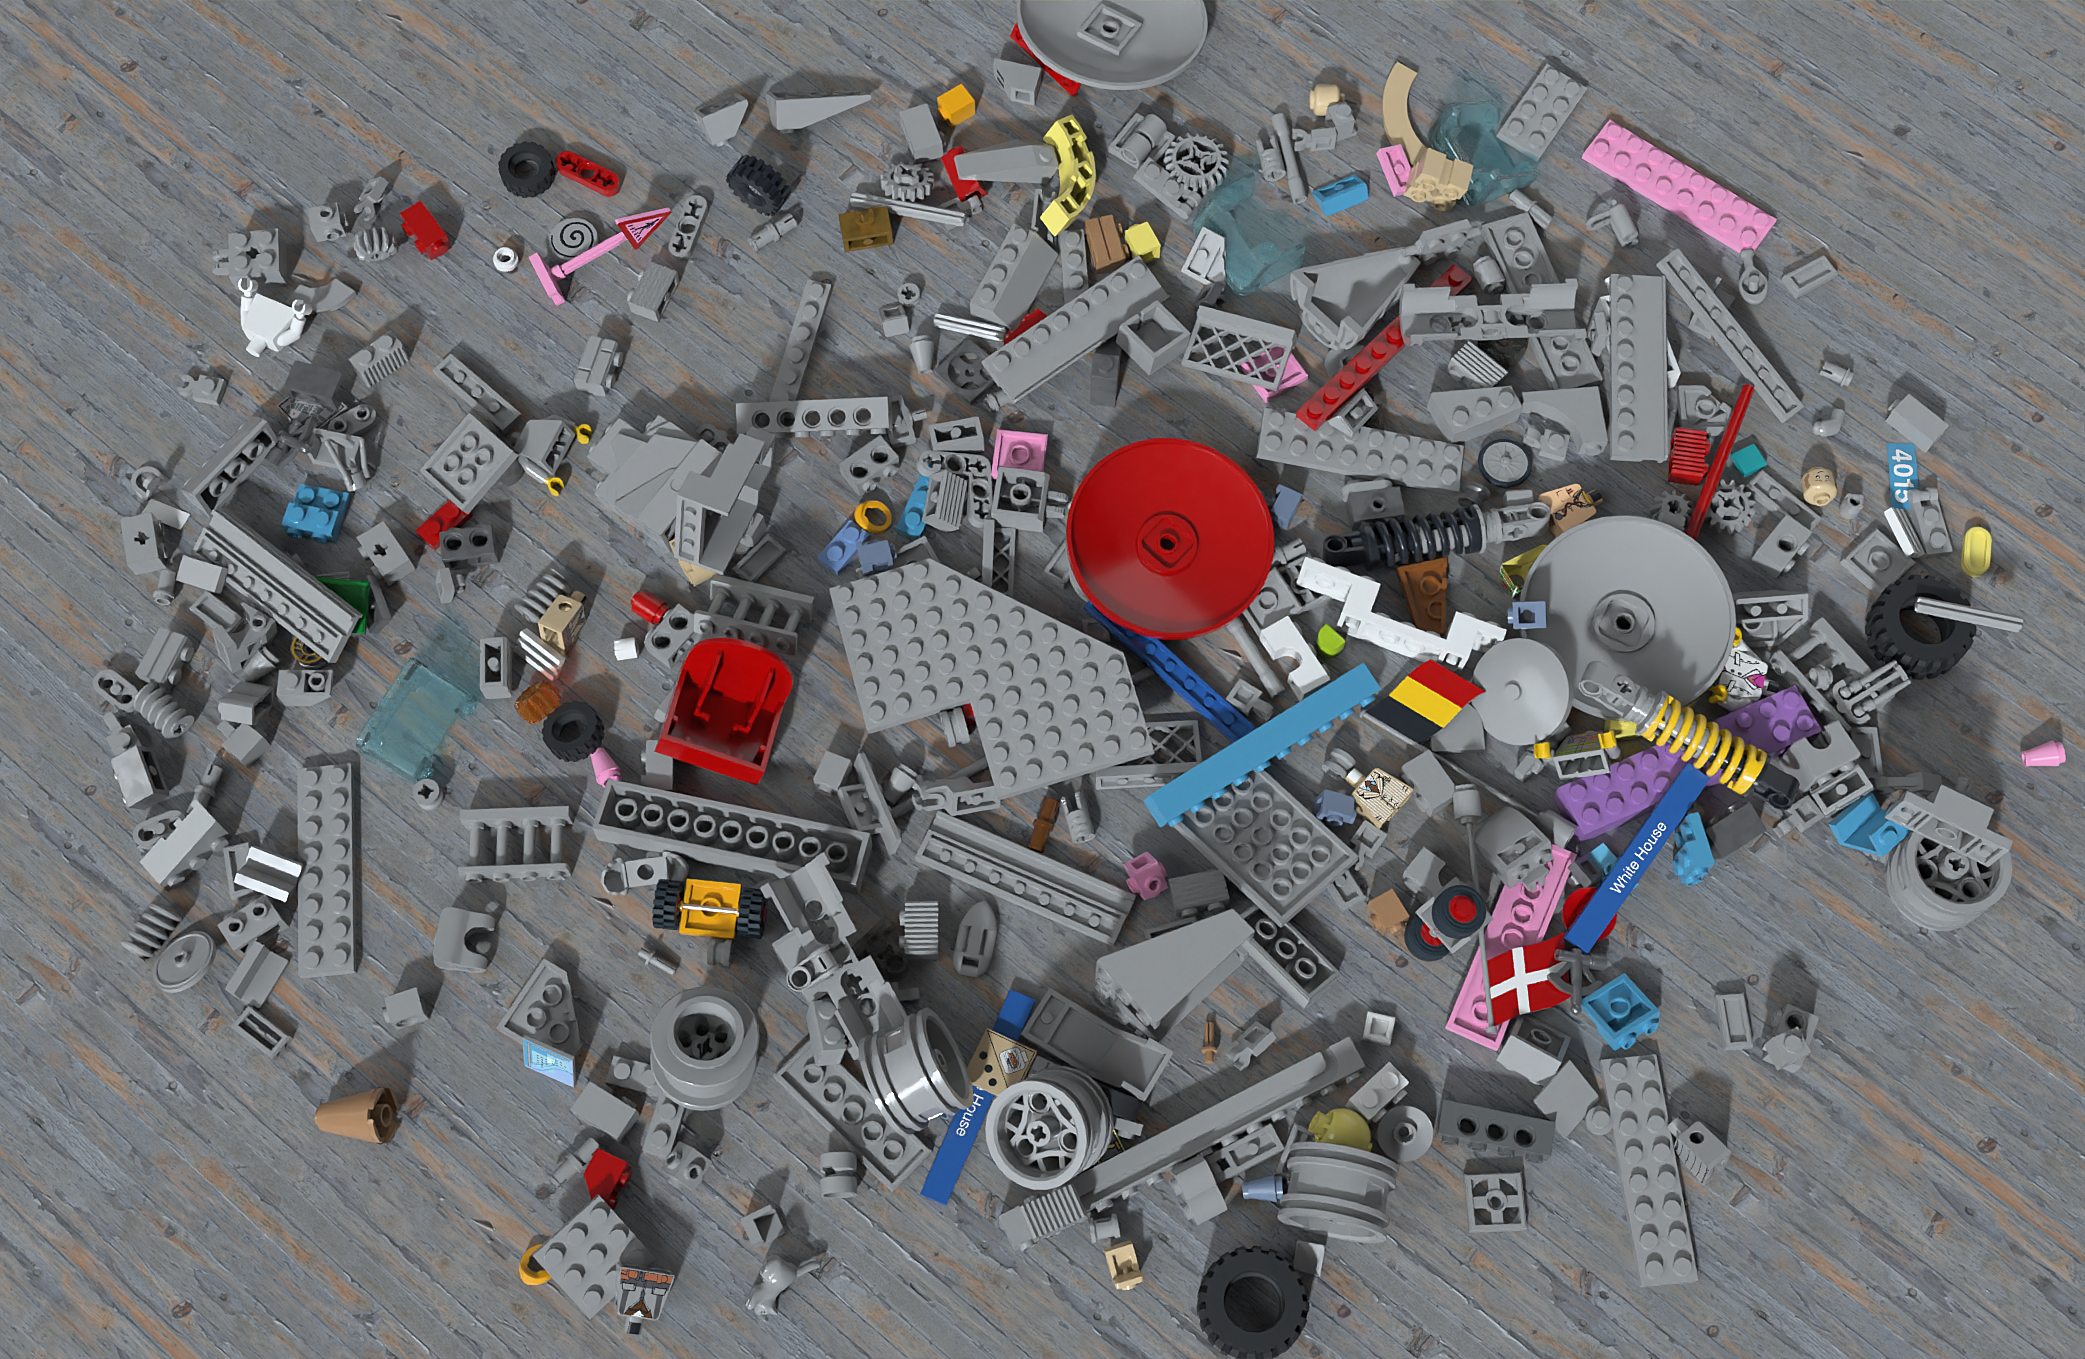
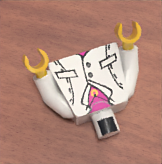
[1709,627,1779,712]

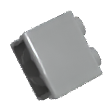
[1779,720,1861,795]

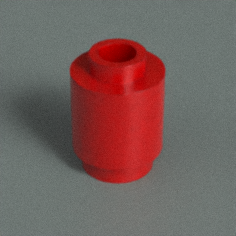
[630,589,671,625]

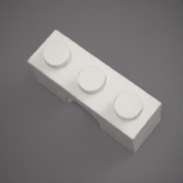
[1259,616,1331,701]

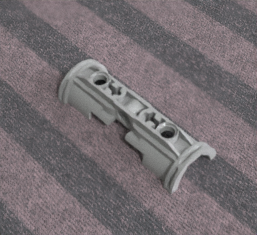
[1399,278,1587,347]
[760,852,912,1060]

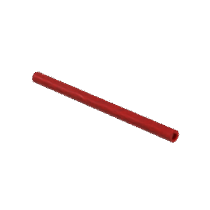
[1685,385,1755,541]

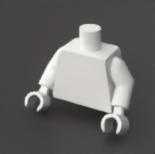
[238,278,312,357]

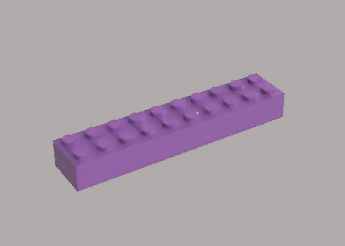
[1553,685,1822,844]

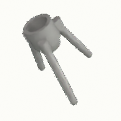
[324,438,371,491]

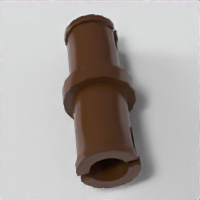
[1027,797,1060,854]

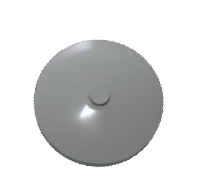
[1471,638,1574,745]

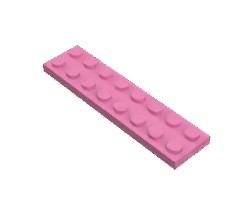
[1582,120,1777,253]
[1445,843,1577,1051]

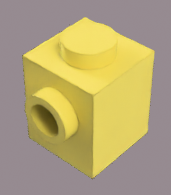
[1124,222,1161,264]

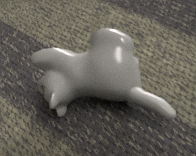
[745,1255,821,1315]

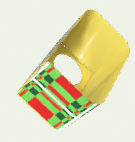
[1499,545,1547,598]

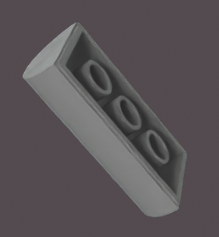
[1240,903,1341,1010]

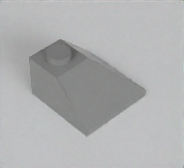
[693,93,748,146]

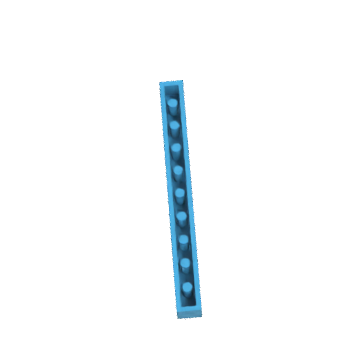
[1143,662,1381,828]

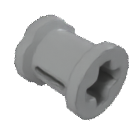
[1088,1213,1120,1243]

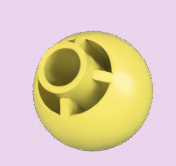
[1308,1108,1372,1152]

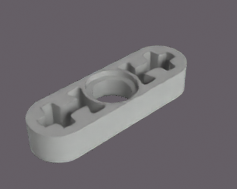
[669,195,708,262]

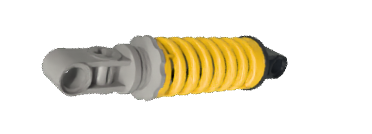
[1579,661,1800,810]

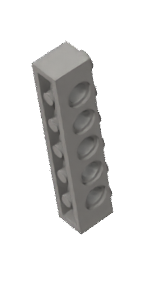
[736,397,893,439]

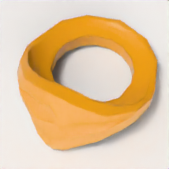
[854,501,892,534]
[519,1244,552,1285]

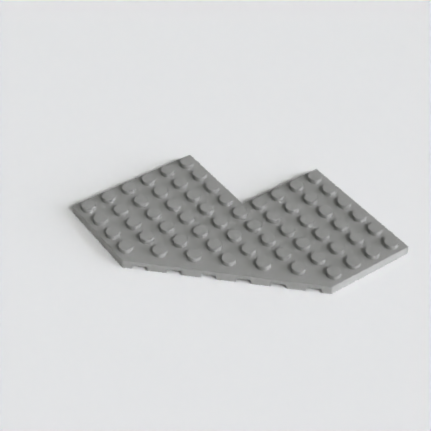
[829,558,1154,800]

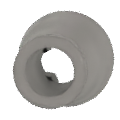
[909,335,934,375]
[240,646,280,683]
[883,763,918,805]

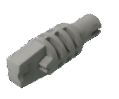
[1515,722,1572,783]

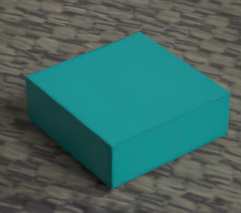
[1730,444,1767,478]

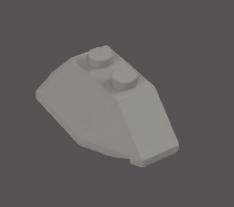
[1732,590,1808,648]

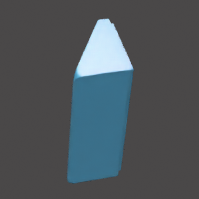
[1312,174,1369,216]

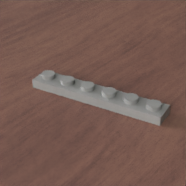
[769,279,832,419]

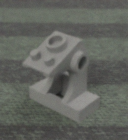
[212,602,278,674]

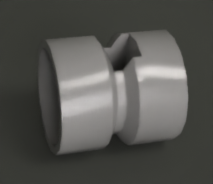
[820,1152,857,1198]

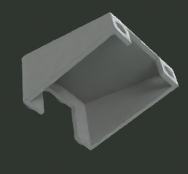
[1095,909,1255,1043]

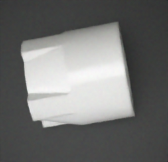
[614,637,639,660]

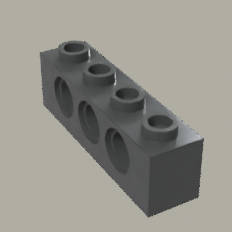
[1434,1099,1556,1163]

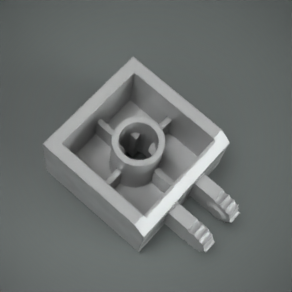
[212,228,287,291]
[991,466,1068,532]

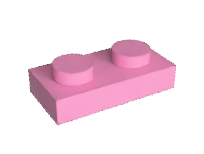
[1376,144,1411,197]

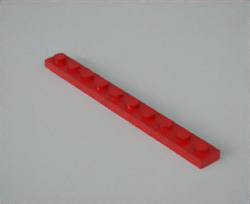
[1296,264,1473,431]

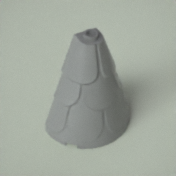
[1290,247,1421,350]

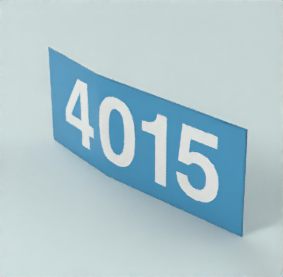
[1886,443,1918,510]

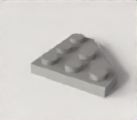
[496,958,583,1060]

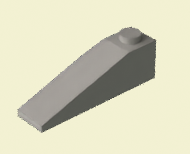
[765,91,871,133]
[954,139,1059,184]

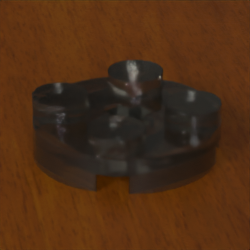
[1476,321,1528,369]

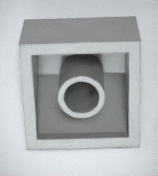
[1496,1014,1571,1087]

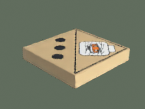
[967,1028,1037,1096]

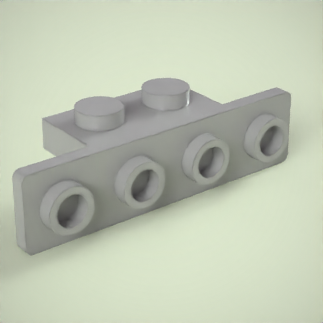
[837,753,902,855]

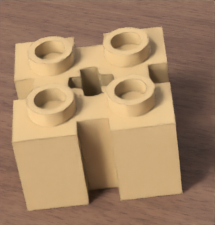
[1403,148,1474,213]

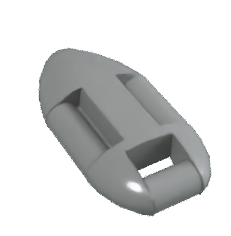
[953,901,997,978]

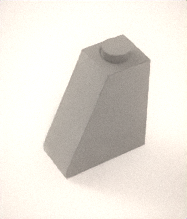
[772,929,831,1005]

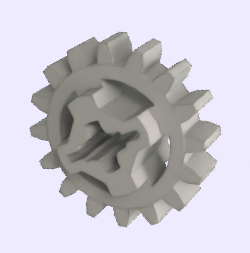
[881,161,934,202]
[1704,479,1755,535]

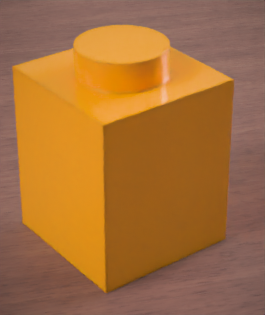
[936,84,975,128]

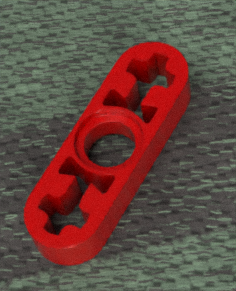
[556,151,621,197]

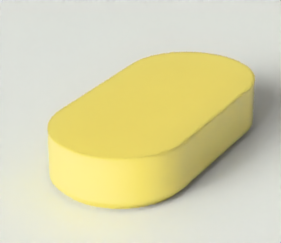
[1961,527,1992,577]

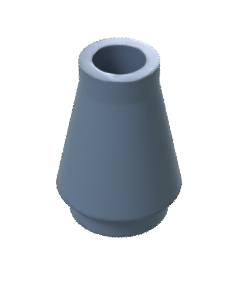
[1242,1174,1284,1202]

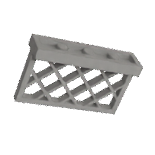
[1182,305,1297,391]
[1095,720,1202,790]

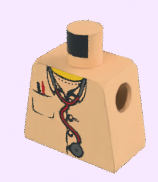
[1537,483,1603,538]

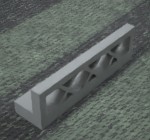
[982,520,1016,599]

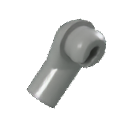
[1812,409,1845,437]

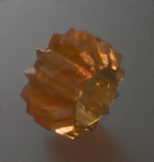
[514,680,561,724]

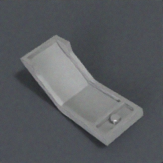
[1020,987,1174,1101]

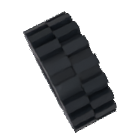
[726,155,791,216]

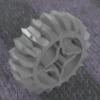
[1163,132,1229,196]

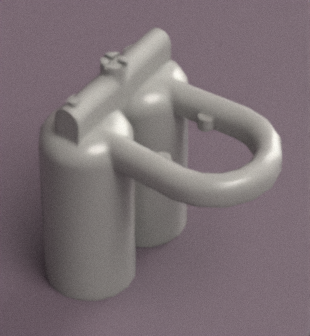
[1585,199,1639,250]

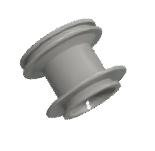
[650,986,760,1111]

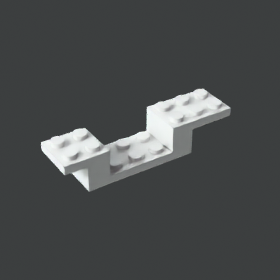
[1296,557,1507,675]

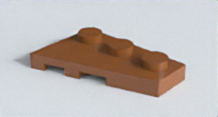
[1396,557,1448,637]

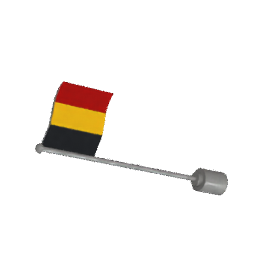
[1359,659,1578,849]

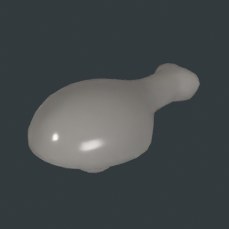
[1738,249,1768,305]

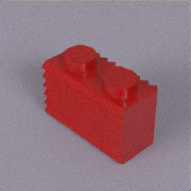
[1667,427,1710,486]

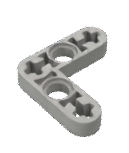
[916,450,993,528]

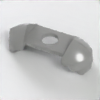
[601,852,689,895]

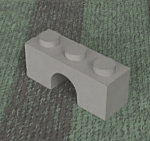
[1401,847,1490,905]

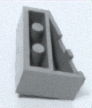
[1427,386,1523,445]

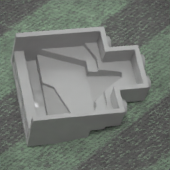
[587,415,723,553]
[674,426,775,575]

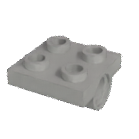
[1109,113,1177,170]

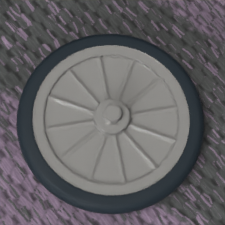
[1478,439,1532,488]

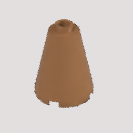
[314,1087,399,1144]

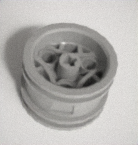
[1885,824,2013,931]
[859,1008,974,1137]
[985,1066,1114,1190]
[1277,1142,1398,1243]

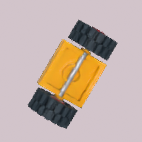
[652,879,768,940]

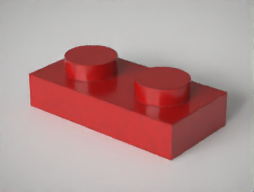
[416,499,473,551]

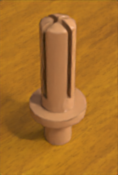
[1201,1022,1218,1064]

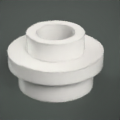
[493,247,519,272]

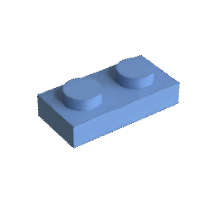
[817,520,870,575]

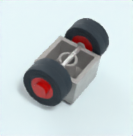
[1404,877,1494,962]

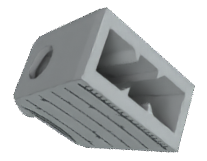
[1667,1117,1731,1186]

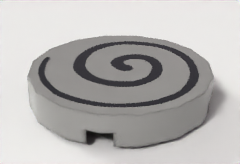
[549,218,599,263]

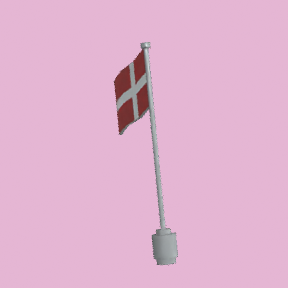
[1452,784,1570,1034]

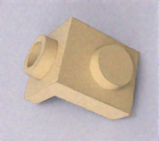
[1104,1240,1144,1290]

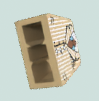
[1345,768,1414,830]

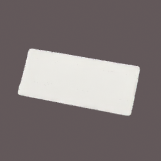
[141,499,190,530]

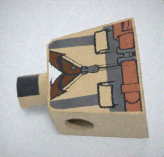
[538,591,587,658]

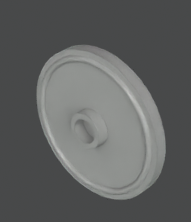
[153,931,216,993]

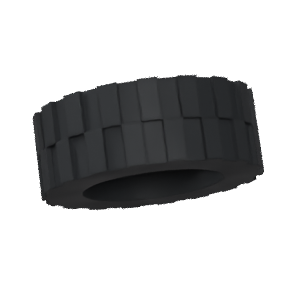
[498,141,555,198]
[541,701,605,762]

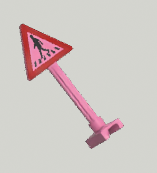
[529,207,672,306]

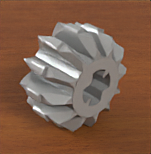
[353,227,397,262]
[1649,490,1694,528]

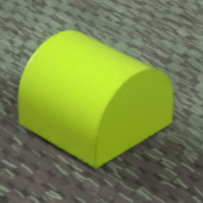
[1316,624,1346,659]

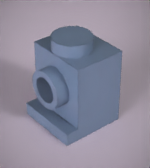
[1268,484,1302,530]
[856,540,897,576]
[1508,601,1547,629]
[1313,789,1357,827]

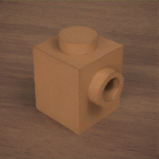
[1366,888,1410,936]

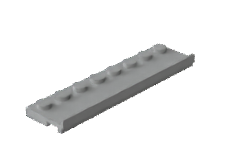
[981,255,1170,405]
[1609,274,1668,463]
[191,507,363,663]
[915,810,1137,947]

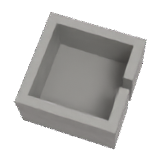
[1116,300,1191,376]

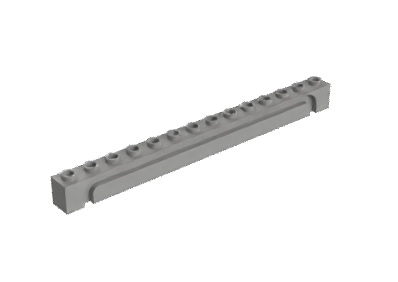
[999,1037,1366,1252]

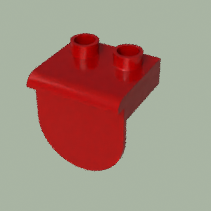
[654,638,794,786]

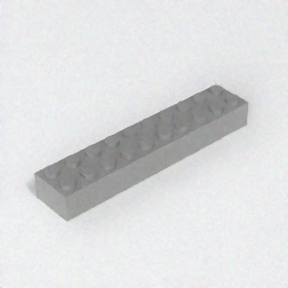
[592,779,873,895]

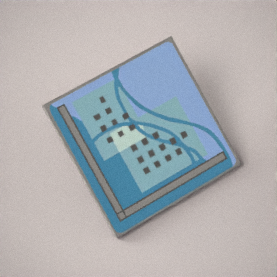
[522,1035,576,1088]

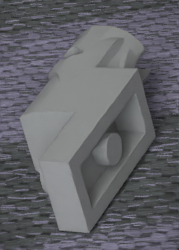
[912,775,1001,816]

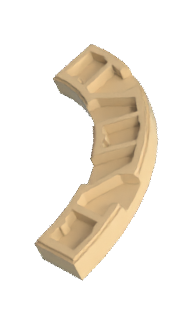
[1382,62,1427,168]

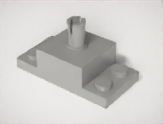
[1884,777,2013,867]

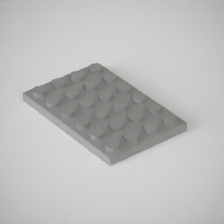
[1173,769,1358,928]

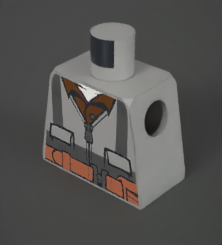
[614,1262,675,1335]

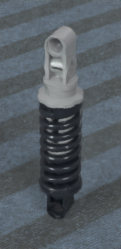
[1322,502,1551,572]

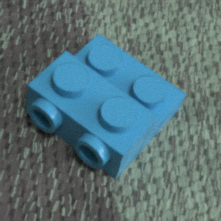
[281,484,351,544]
[1672,812,1715,886]
[1580,973,1660,1051]

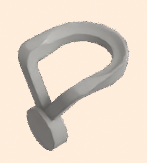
[131,466,169,501]

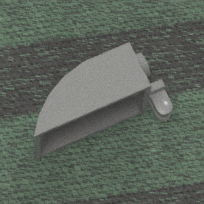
[1460,806,1553,892]

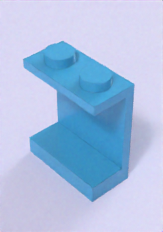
[1828,792,1912,857]

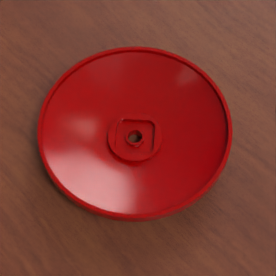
[1066,438,1274,640]

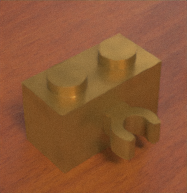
[838,206,893,252]

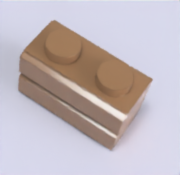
[1085,214,1129,274]

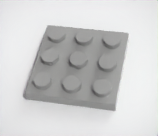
[419,413,518,514]
[532,1194,656,1319]

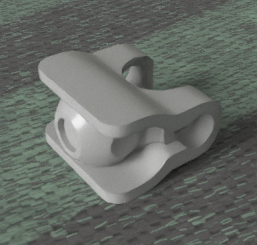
[433,907,496,973]

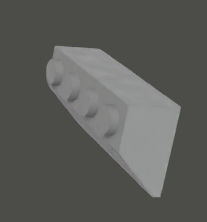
[970,223,1058,332]
[181,416,279,518]

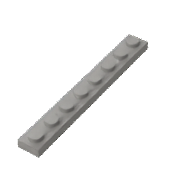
[1656,248,1804,423]

